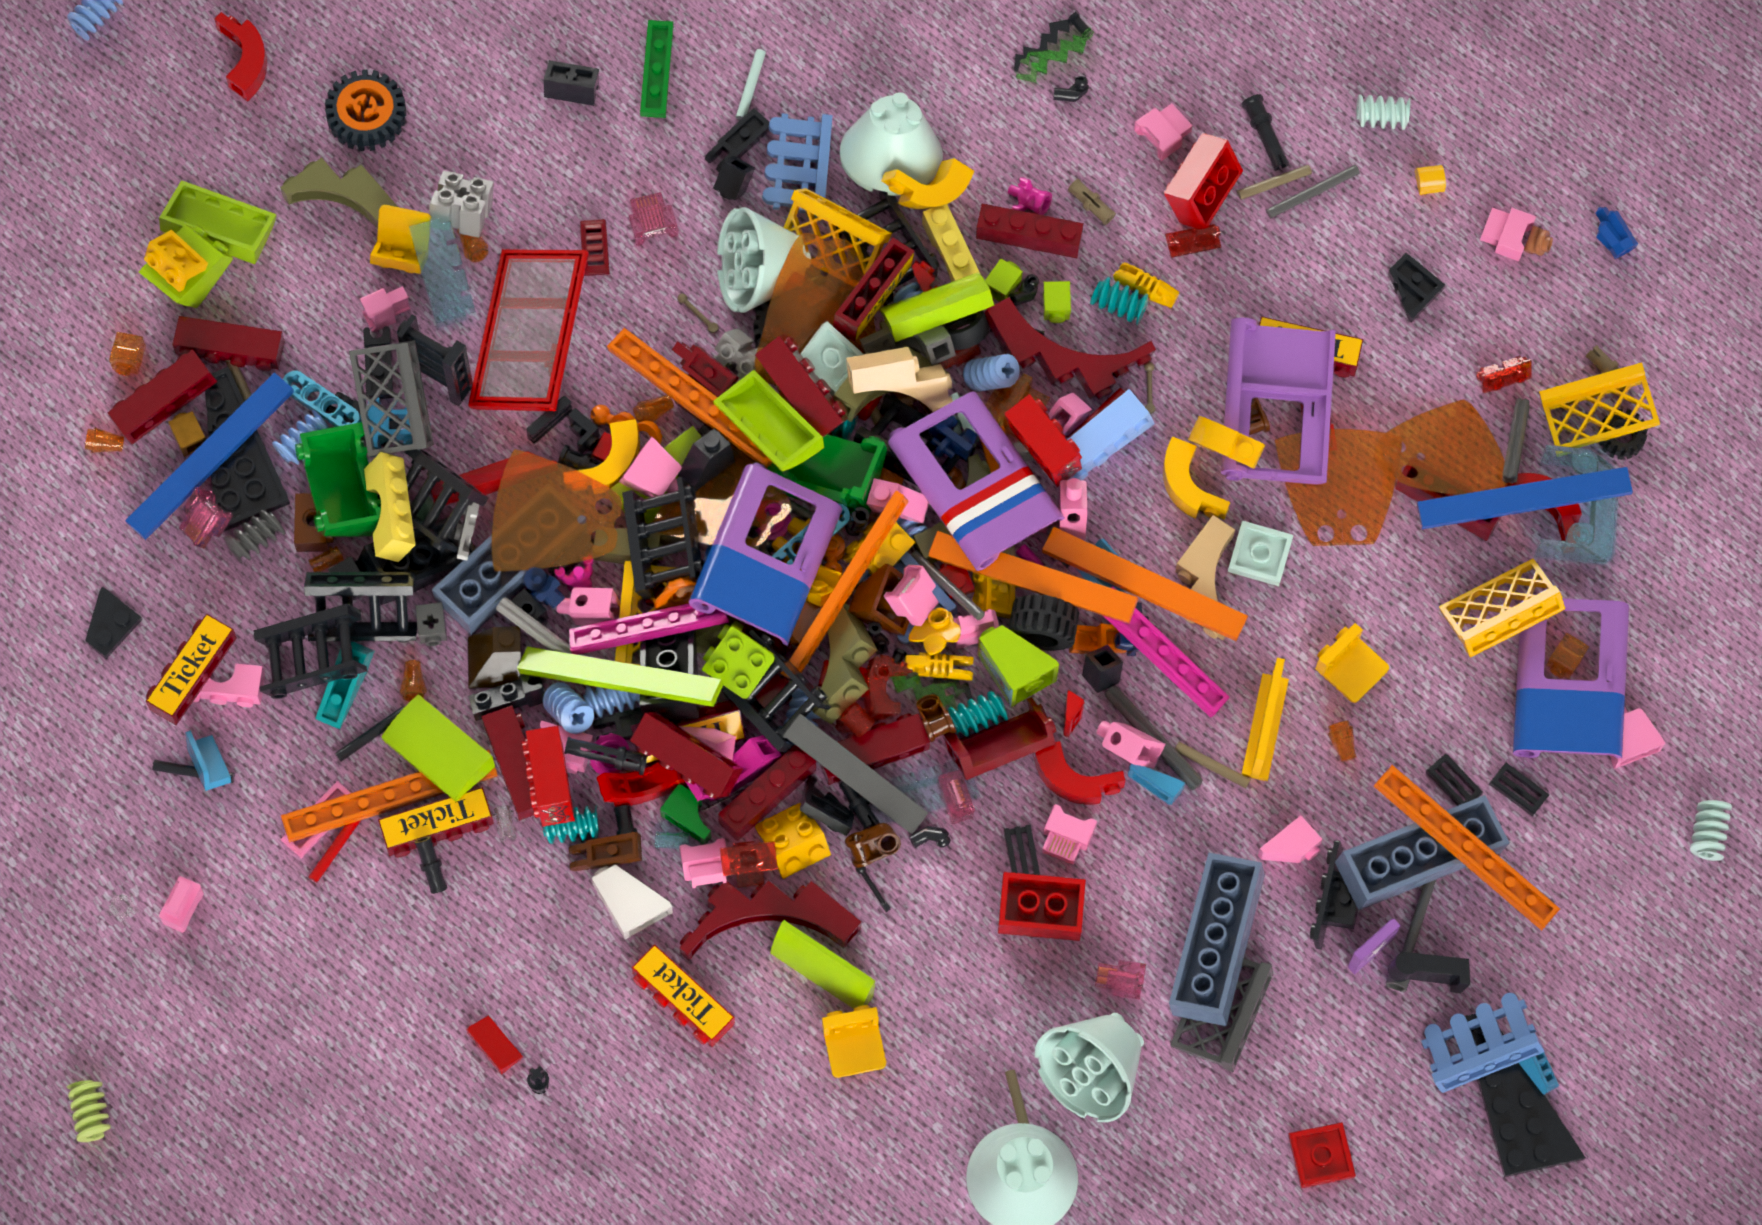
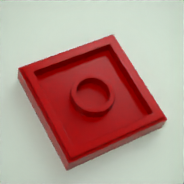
[1288,1122,1356,1188]

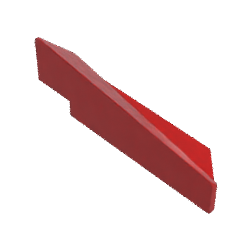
[430,451,558,505]

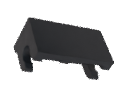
[544,60,599,106]

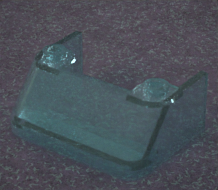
[1534,445,1618,565]

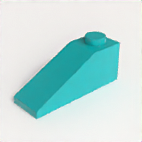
[315,641,375,729]

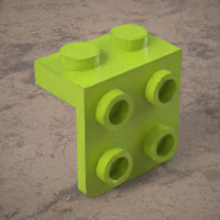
[701,620,775,699]

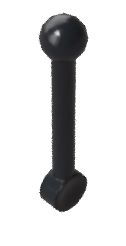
[855,867,891,912]

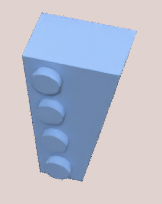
[1067,389,1155,480]

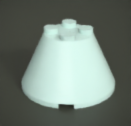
[840,92,943,196]
[717,207,811,313]
[1035,1013,1144,1122]
[966,1123,1078,1225]

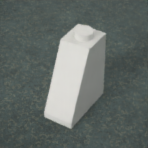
[592,865,673,939]

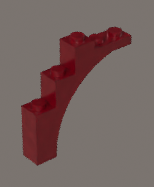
[984,297,1156,400]
[679,880,862,961]

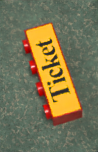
[632,944,735,1047]

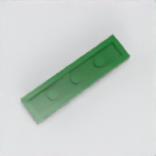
[640,20,674,118]

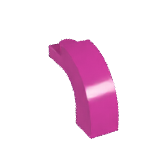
[685,735,782,802]

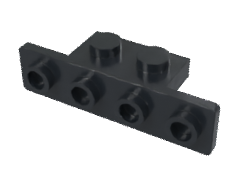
[1310,840,1358,950]

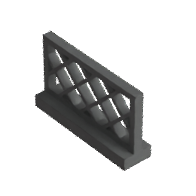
[349,340,434,456]
[1170,958,1273,1072]

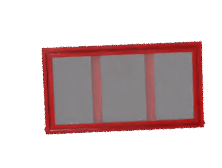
[468,249,589,411]

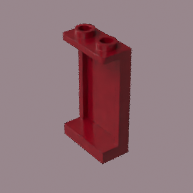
[943,697,1056,780]

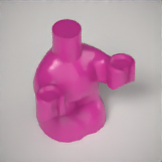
[1008,177,1052,215]
[554,555,594,593]

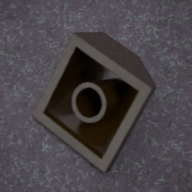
[468,626,522,689]

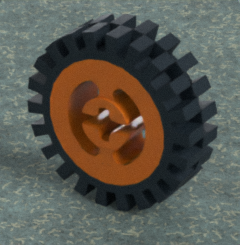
[325,69,406,151]

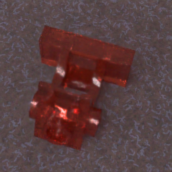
[861,655,913,720]
[720,840,778,888]

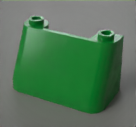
[295,422,381,537]
[767,435,887,518]

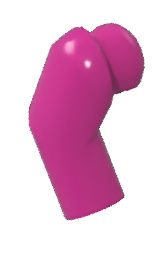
[1016,544,1044,566]

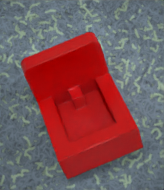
[938,563,975,600]

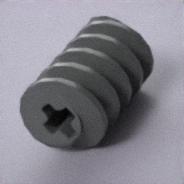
[225,510,286,565]

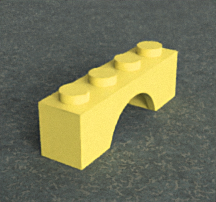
[922,204,980,282]
[364,452,415,562]

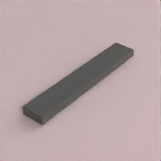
[783,713,928,834]

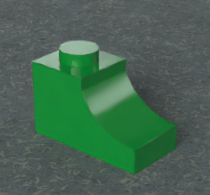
[660,784,711,845]

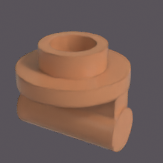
[1524,226,1553,256]

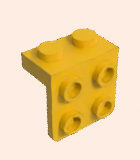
[370,205,431,274]
[843,521,915,575]
[1315,623,1389,703]
[755,803,831,879]
[822,1005,886,1078]

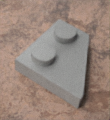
[454,502,479,561]

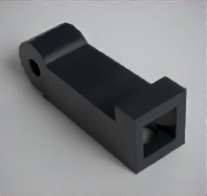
[1388,952,1470,994]

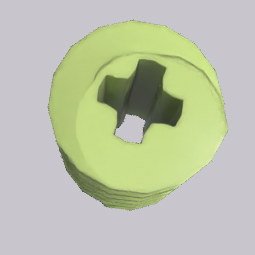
[67,1080,111,1142]

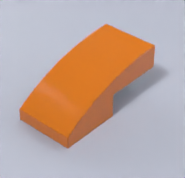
[1069,623,1126,654]

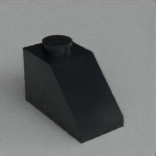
[677,428,735,491]

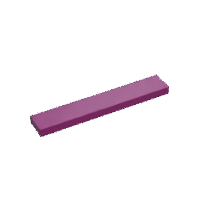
[1103,586,1230,718]
[569,603,729,655]

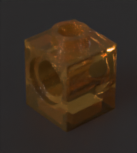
[109,332,146,376]
[1546,633,1589,680]

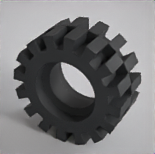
[1597,409,1648,460]

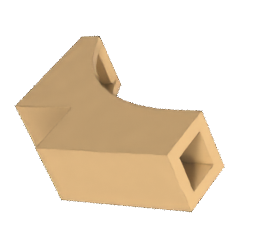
[846,347,953,412]
[1175,515,1235,640]

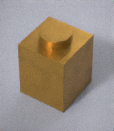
[168,411,206,457]

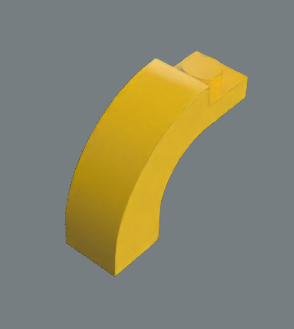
[881,158,974,209]
[1188,416,1265,469]
[563,419,640,495]
[1163,436,1230,520]

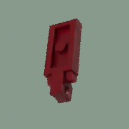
[672,341,739,397]

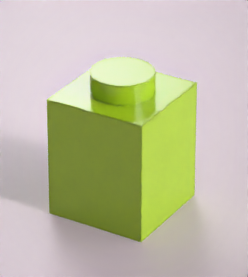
[985,259,1023,302]
[1043,281,1071,323]

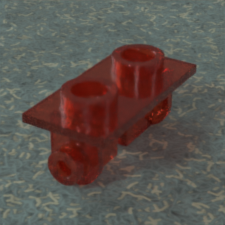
[1165,224,1221,258]
[1476,355,1532,394]

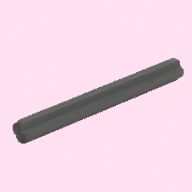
[1105,685,1203,790]

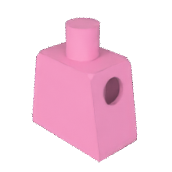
[619,437,682,498]
[1058,478,1087,541]
[557,588,621,626]
[1610,708,1665,769]
[1097,721,1166,768]

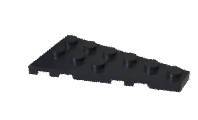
[205,367,290,535]
[1465,1013,1586,1178]

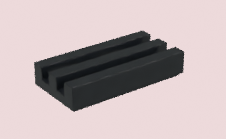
[526,396,573,444]
[1426,753,1483,806]
[1489,762,1550,817]
[1004,824,1040,875]

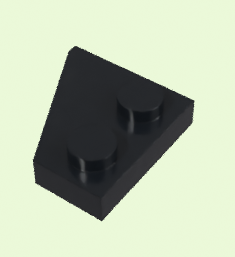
[1388,253,1445,323]
[85,587,142,659]
[800,775,854,836]

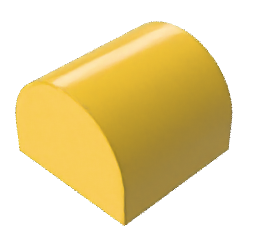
[1414,165,1446,195]

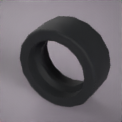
[942,310,990,350]

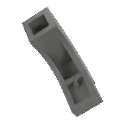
[859,321,956,366]

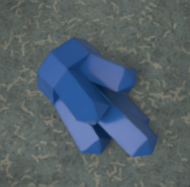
[1595,207,1638,259]

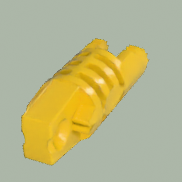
[1113,262,1179,308]
[904,652,974,681]

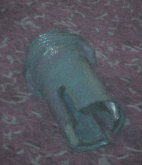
[655,830,690,851]

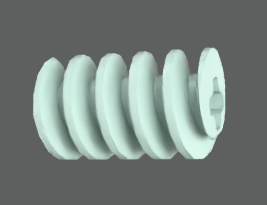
[1356,94,1410,130]
[1690,800,1732,861]

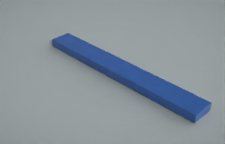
[125,373,294,540]
[1417,467,1633,529]

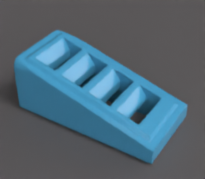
[1128,764,1185,805]
[1519,1052,1559,1094]

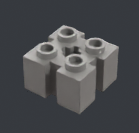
[429,171,494,238]
[713,328,769,383]

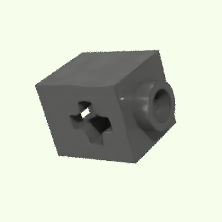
[415,602,447,646]

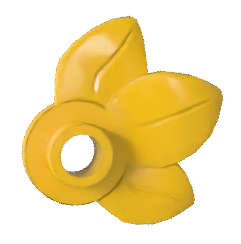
[908,608,961,655]

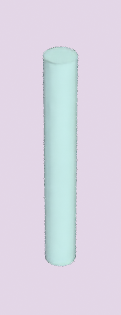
[736,49,766,120]

